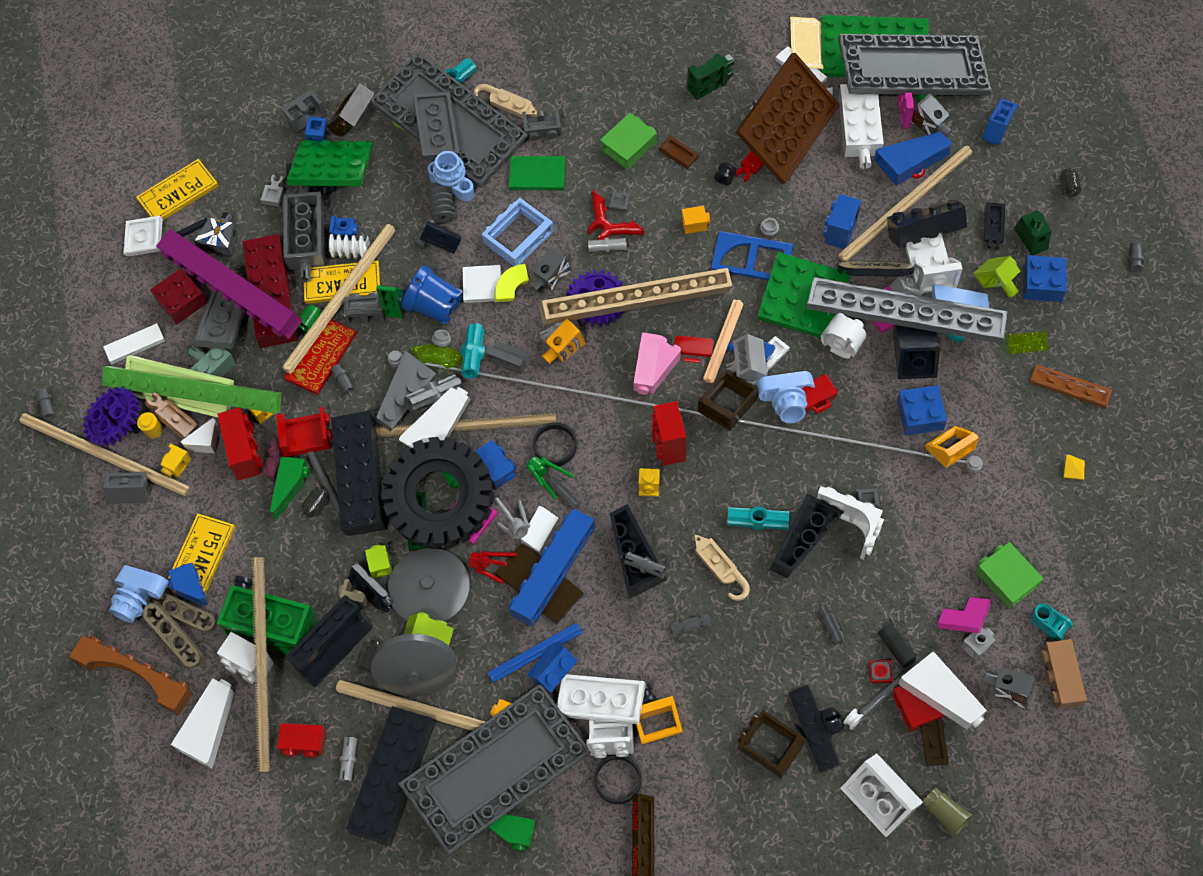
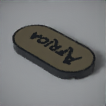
[837,261,914,277]

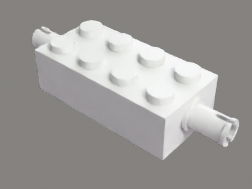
[839,84,884,169]

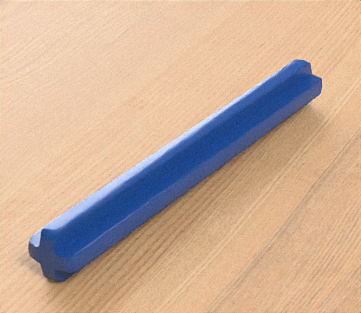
[488,623,582,683]

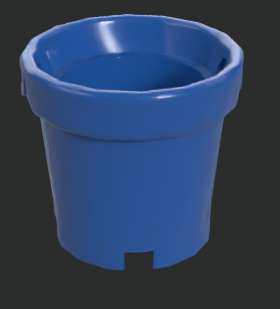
[401,265,463,325]

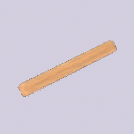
[703,300,743,383]

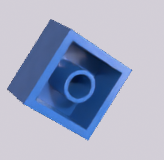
[823,194,861,249]
[1023,255,1067,302]
[897,385,947,436]

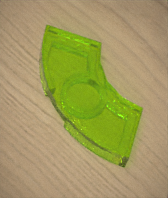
[412,344,463,369]

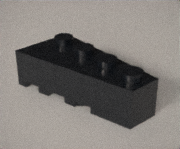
[887,200,967,249]
[769,493,844,579]
[609,504,667,598]

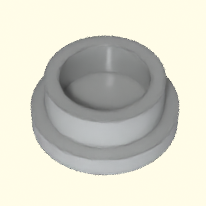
[760,218,779,236]
[432,330,451,347]

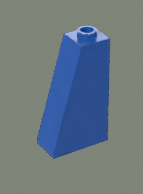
[874,132,952,186]

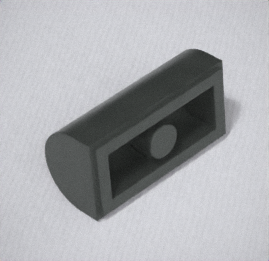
[877,623,916,668]

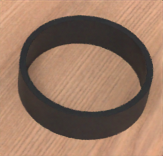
[533,423,577,466]
[594,755,642,804]

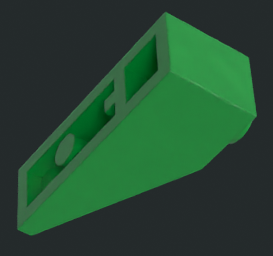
[376,285,406,319]
[270,457,310,519]
[487,815,536,852]

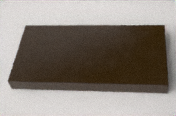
[495,543,584,624]

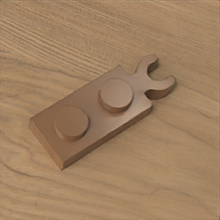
[145,392,198,439]

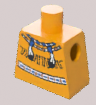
[542,319,586,364]

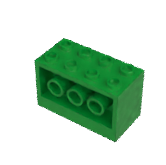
[216,585,319,655]

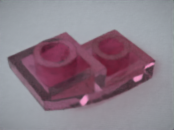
[264,438,282,484]

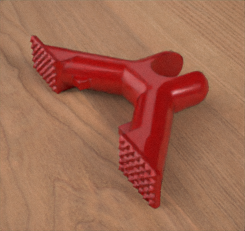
[587,190,645,240]

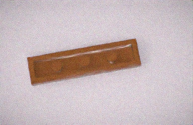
[1029,364,1112,408]

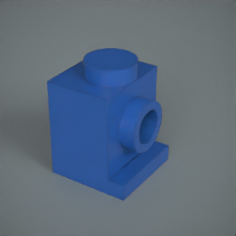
[305,117,327,142]
[329,216,359,240]

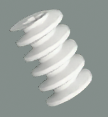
[329,234,370,259]

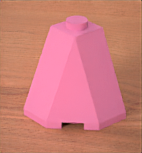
[634,332,681,395]

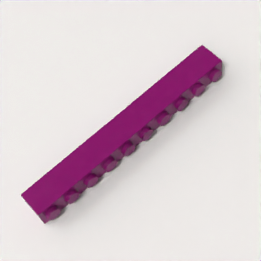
[156,229,303,339]

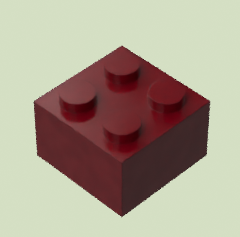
[150,268,207,325]

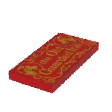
[284,320,357,395]

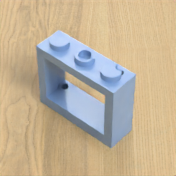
[482,198,554,266]

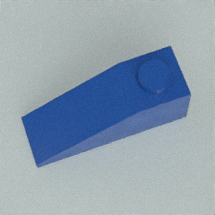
[982,98,1018,145]

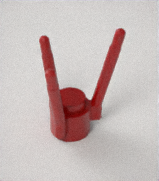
[469,551,517,584]

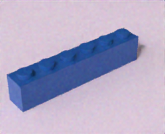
[509,508,595,627]

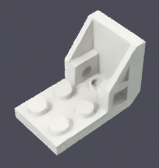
[905,233,962,293]

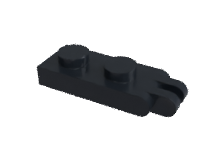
[984,202,1005,249]
[348,563,392,612]

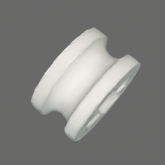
[843,709,863,730]

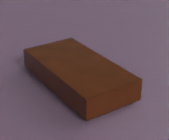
[659,136,699,169]

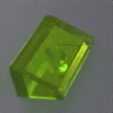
[1005,330,1048,354]

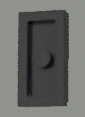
[420,221,462,254]

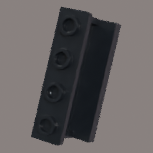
[286,595,372,687]

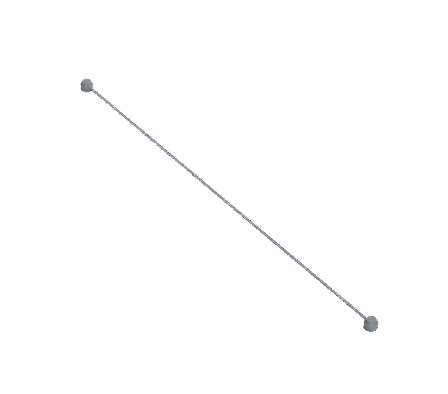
[388,351,983,473]

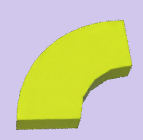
[494,264,529,302]

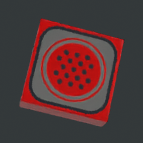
[869,660,892,683]

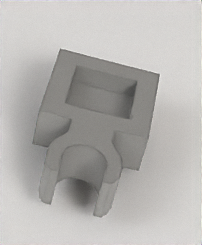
[261,175,285,207]

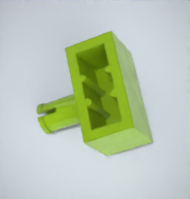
[973,256,1020,297]

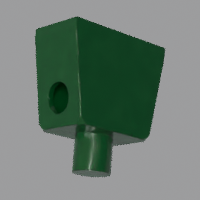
[1014,211,1051,256]

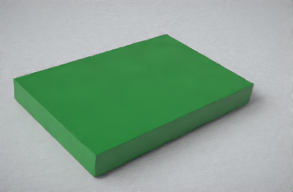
[509,156,566,191]

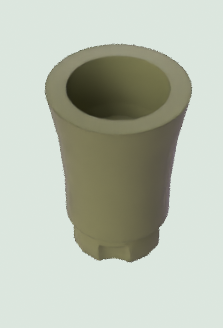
[923,788,973,837]

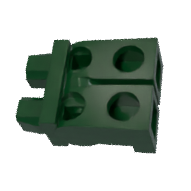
[687,53,734,100]

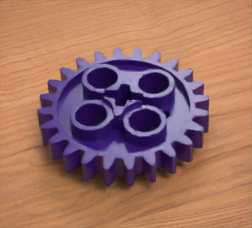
[566,269,625,328]
[83,387,140,447]

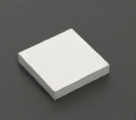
[123,216,163,256]
[463,265,501,303]

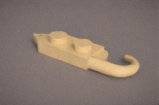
[473,84,537,118]
[695,535,750,601]

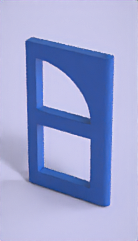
[711,231,794,280]

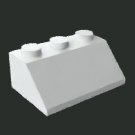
[840,754,923,837]

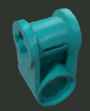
[1030,603,1073,641]

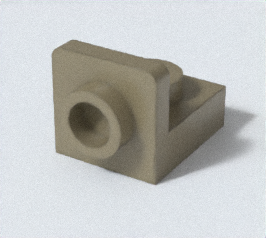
[338,579,368,609]

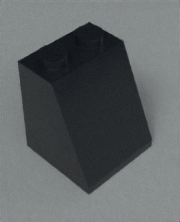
[893,325,940,379]

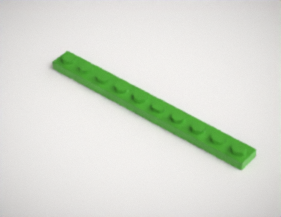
[102,366,281,413]

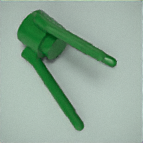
[526,457,574,500]

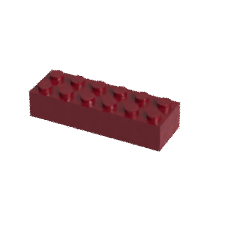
[242,234,298,348]

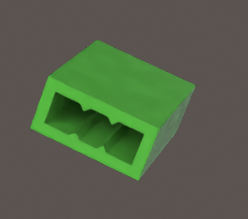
[600,113,657,170]
[976,542,1044,609]

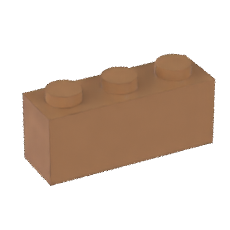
[1041,639,1087,709]

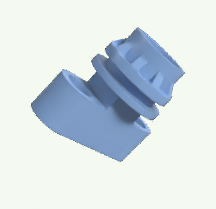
[427,151,474,201]
[756,371,815,423]
[109,565,169,623]

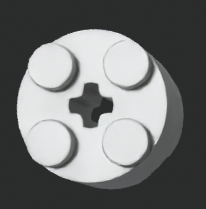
[821,313,866,359]

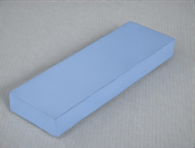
[931,284,989,308]

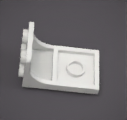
[817,486,884,560]
[586,720,634,758]

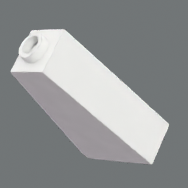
[399,387,470,448]
[899,652,987,729]
[171,678,235,768]

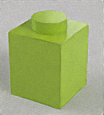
[365,545,392,579]

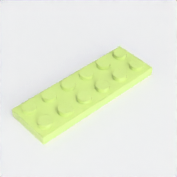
[125,355,234,417]

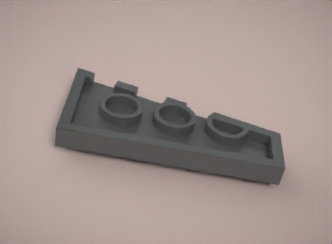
[375,350,436,431]

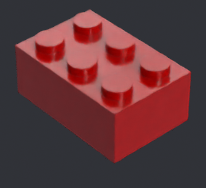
[650,401,686,466]
[217,407,263,481]

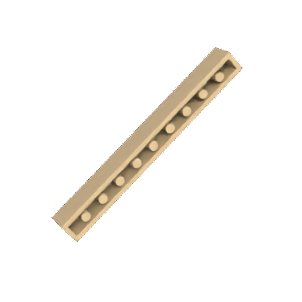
[539,268,732,326]

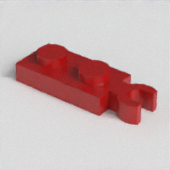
[736,151,764,182]

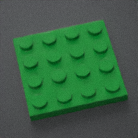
[287,140,373,186]
[757,252,850,338]

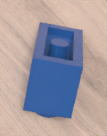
[167,562,208,606]

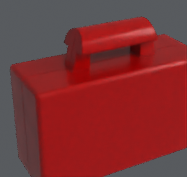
[674,336,713,363]
[802,374,838,414]

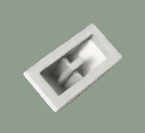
[181,418,219,453]

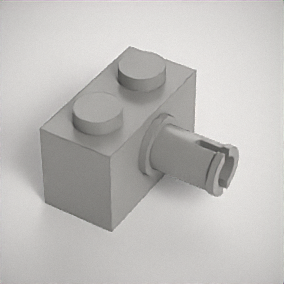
[726,334,767,382]

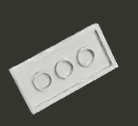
[557,674,646,724]

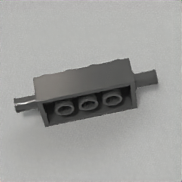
[283,186,325,283]

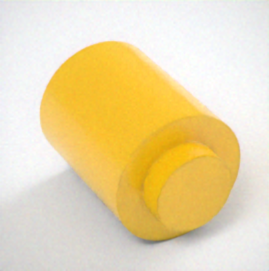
[137,412,164,438]

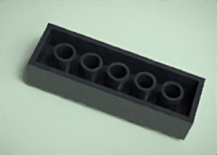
[331,411,386,536]
[346,706,435,847]

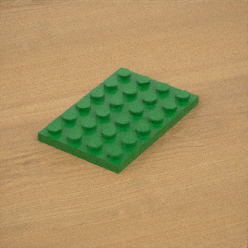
[821,15,929,77]

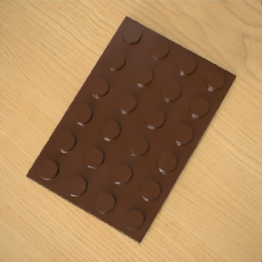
[735,52,840,184]

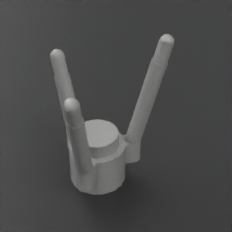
[495,498,530,539]

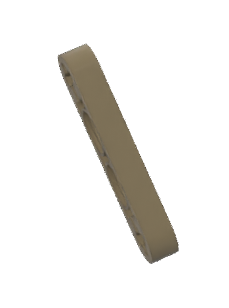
[146,592,217,634]
[143,604,204,667]

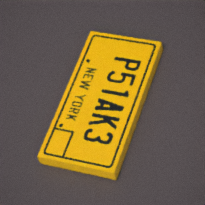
[136,159,219,220]
[304,261,380,304]
[166,514,235,595]

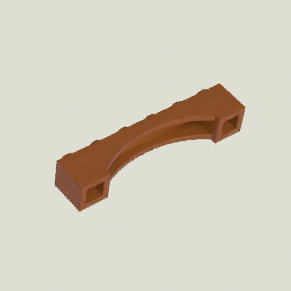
[69,635,192,715]

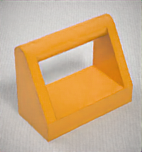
[925,426,979,468]
[636,696,683,744]

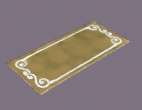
[790,17,823,69]

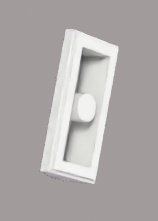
[521,506,558,552]

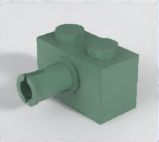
[188,345,236,377]

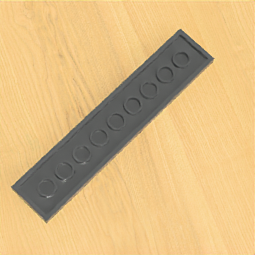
[807,277,1007,344]

